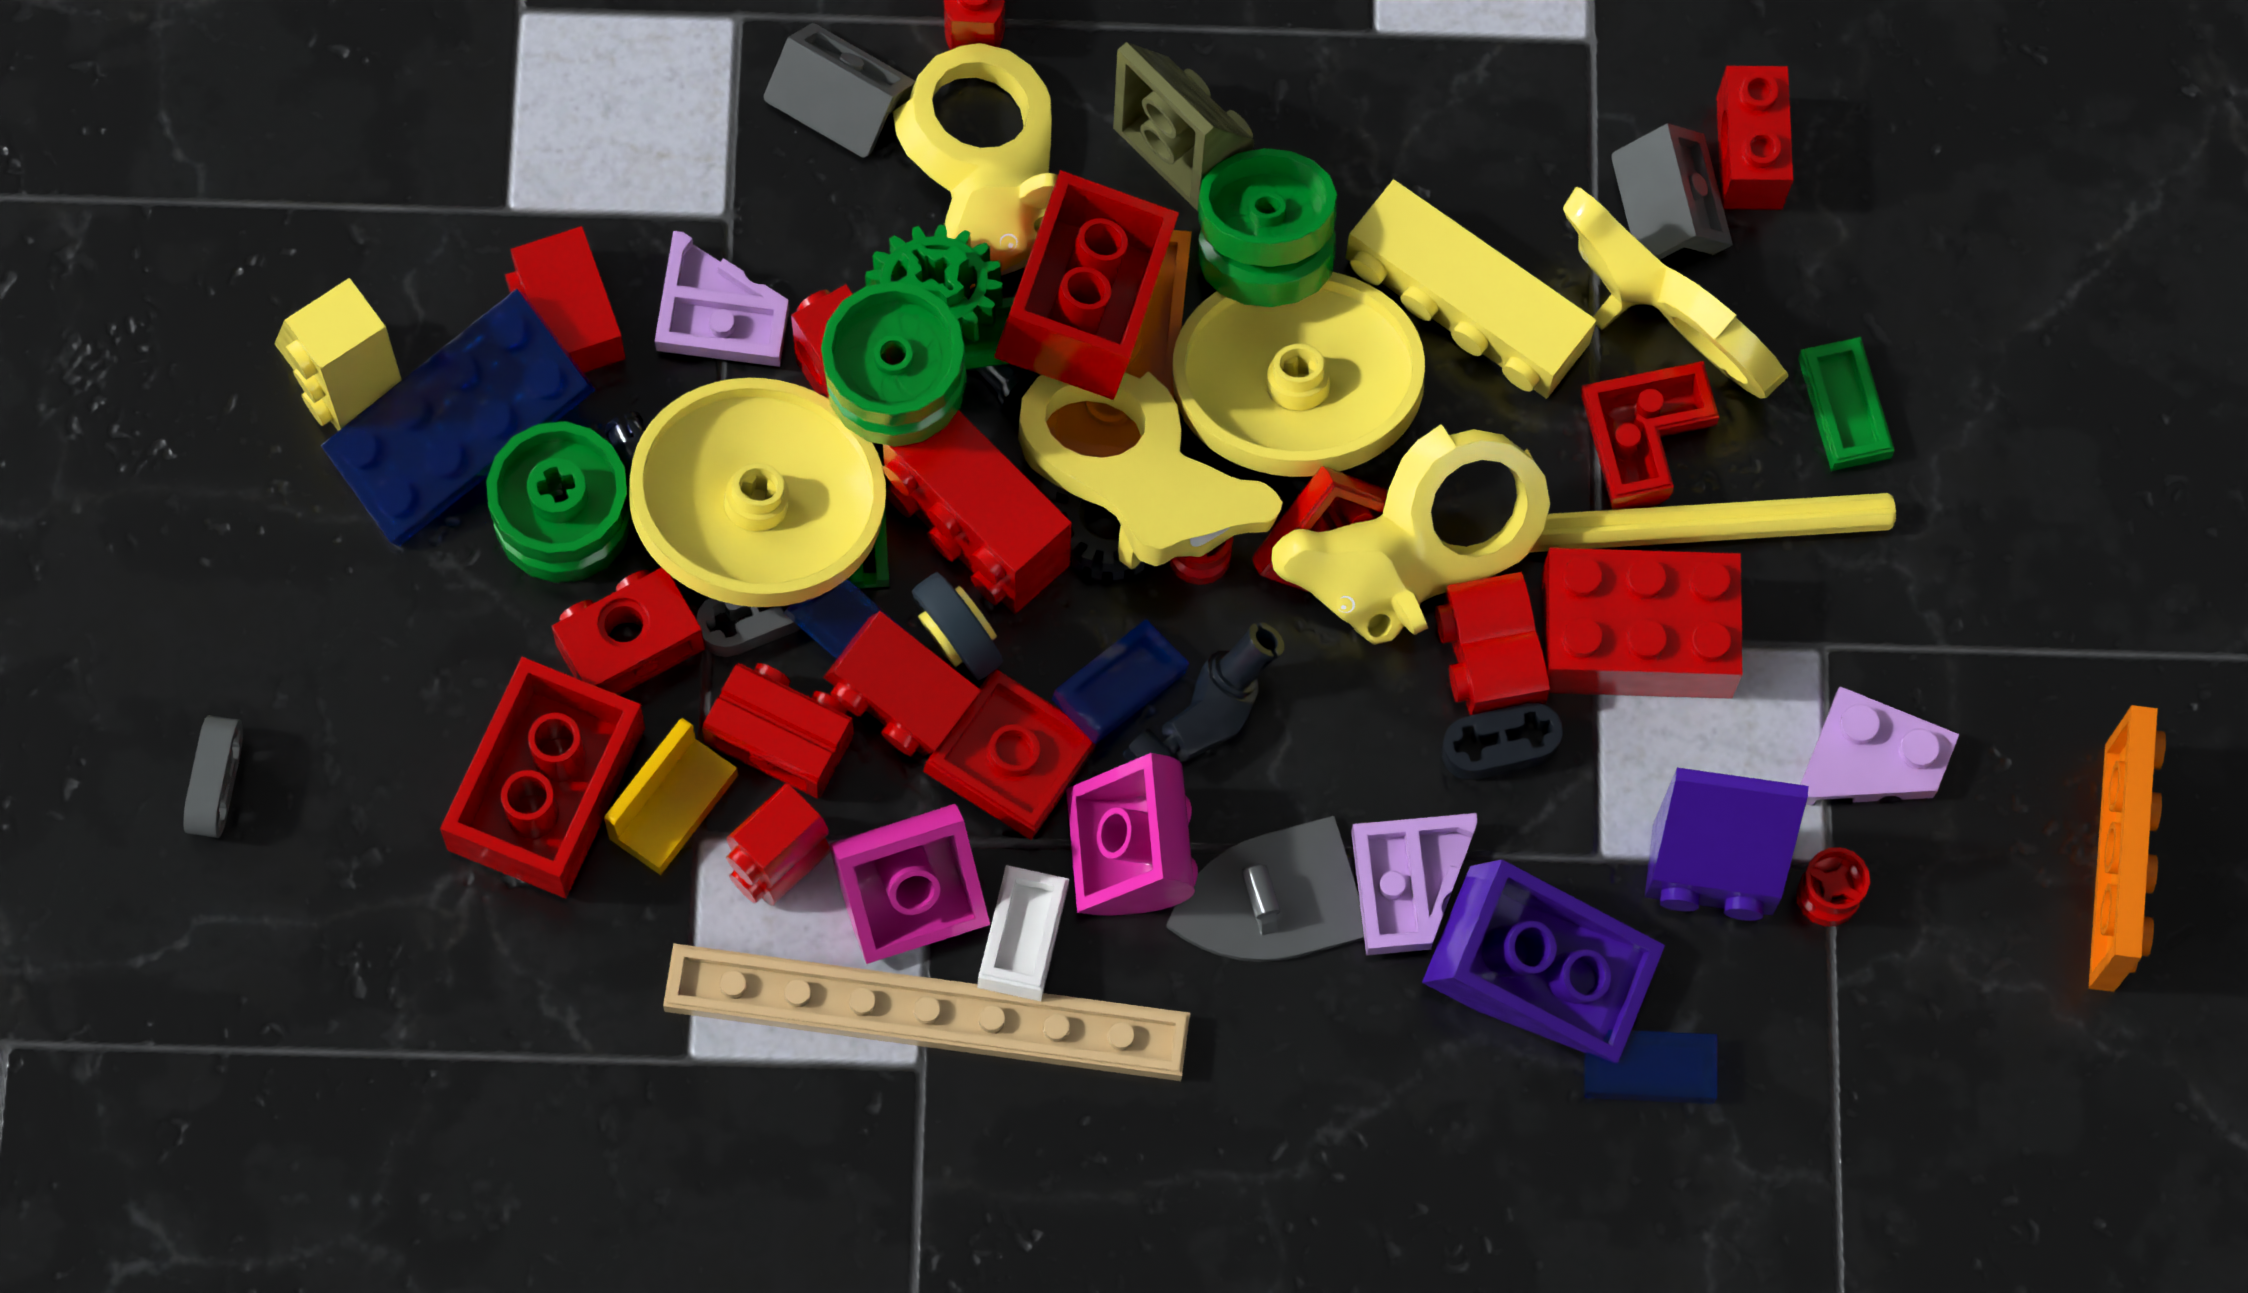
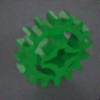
[865,225,1003,342]

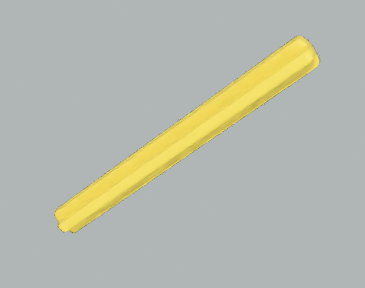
[1530,493,1896,552]

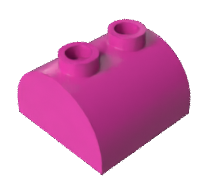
[1066,753,1198,915]
[830,804,990,964]

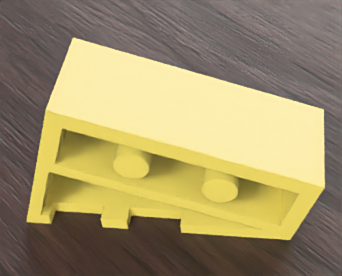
[275,278,407,438]

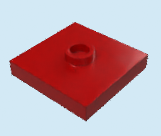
[923,669,1102,840]

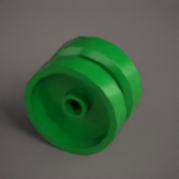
[1198,148,1337,307]
[821,281,967,447]
[486,421,633,583]

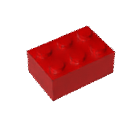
[994,170,1179,400]
[883,410,1072,615]
[1542,548,1743,699]
[440,657,646,899]

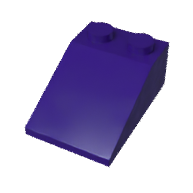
[1645,767,1809,921]
[1422,860,1665,1064]

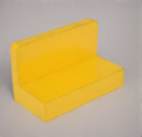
[604,718,738,875]

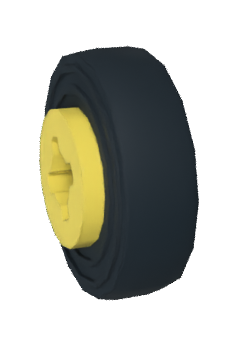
[912,572,1003,681]

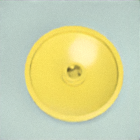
[1173,272,1425,477]
[629,378,886,607]

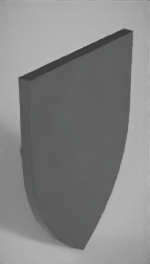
[1166,816,1364,962]

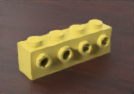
[1345,179,1597,399]

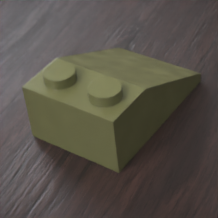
[1113,42,1254,211]

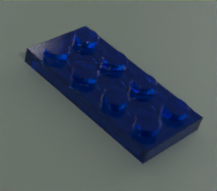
[321,289,596,547]

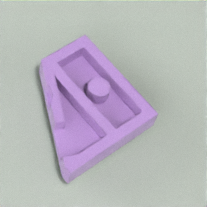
[655,231,789,367]
[1800,686,1959,805]
[1351,813,1477,955]

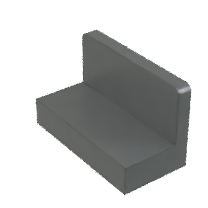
[764,23,915,157]
[1612,123,1733,260]

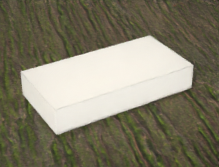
[977,865,1069,1001]

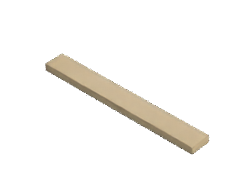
[663,944,1190,1081]

